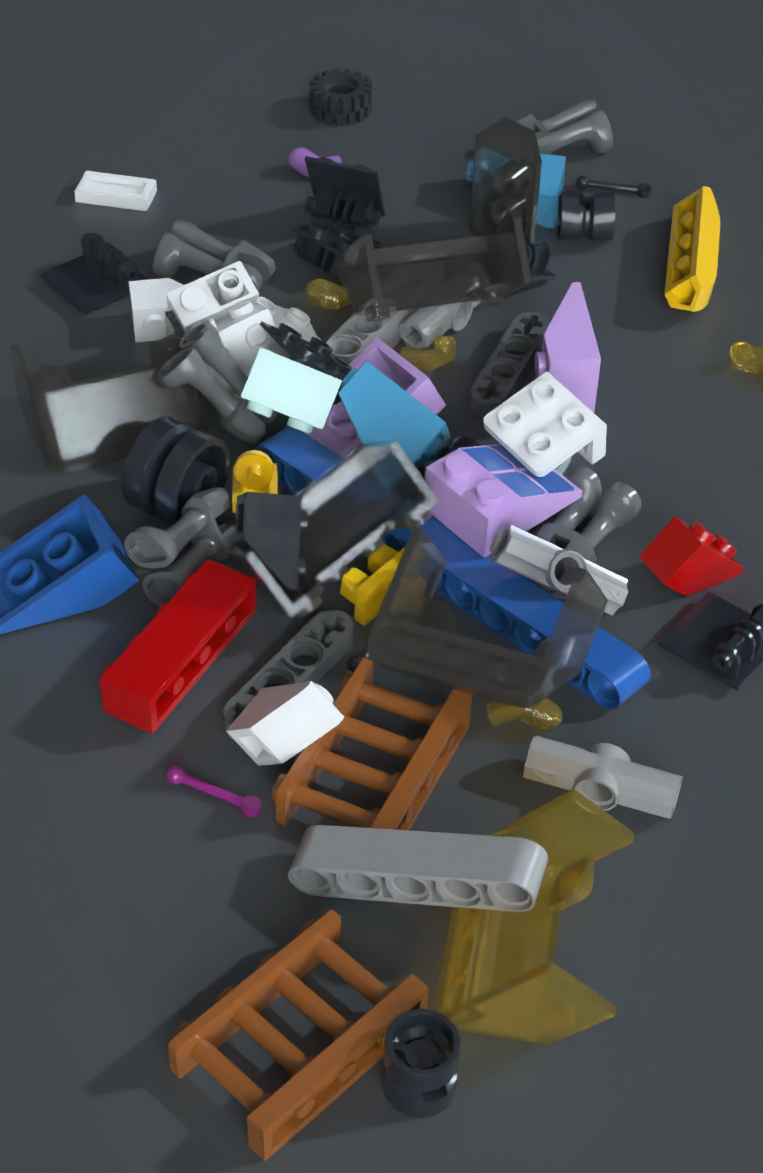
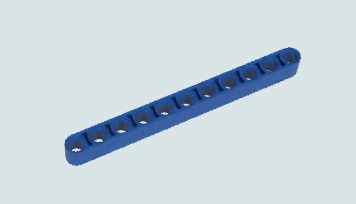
[254,426,651,710]

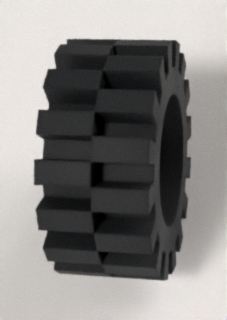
[309,68,372,126]

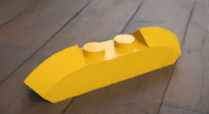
[664,186,720,312]

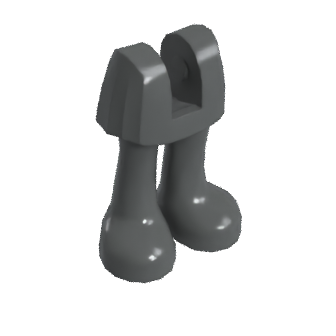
[501,98,613,155]
[153,219,276,291]
[157,319,278,446]
[532,465,641,581]
[124,487,236,607]

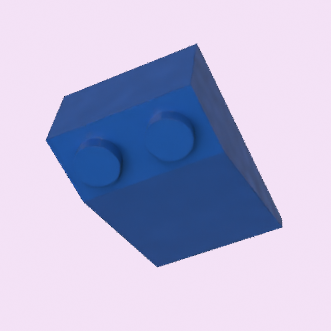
[0,494,139,635]

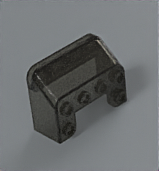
[226,440,440,618]

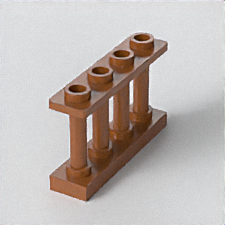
[271,657,472,830]
[168,909,429,1162]

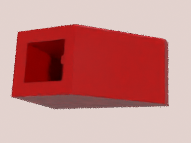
[639,516,745,597]

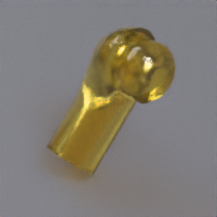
[305,278,366,311]
[400,335,457,371]
[729,340,763,382]
[487,690,562,731]

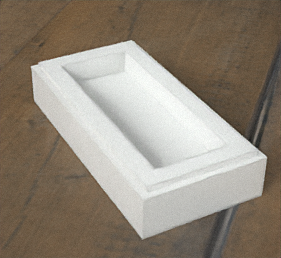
[75,171,157,211]

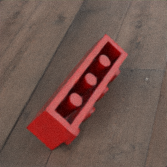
[99,559,257,734]

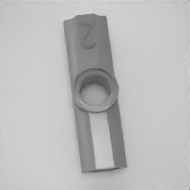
[398,264,495,352]
[490,524,629,616]
[523,736,683,819]

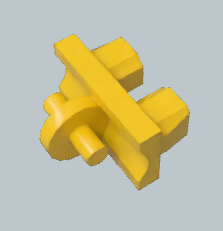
[232,450,278,513]
[340,543,423,626]

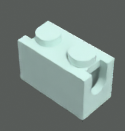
[241,347,342,434]

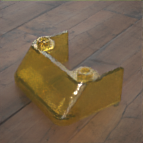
[435,789,635,1045]

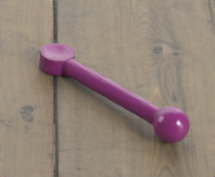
[165,765,261,818]

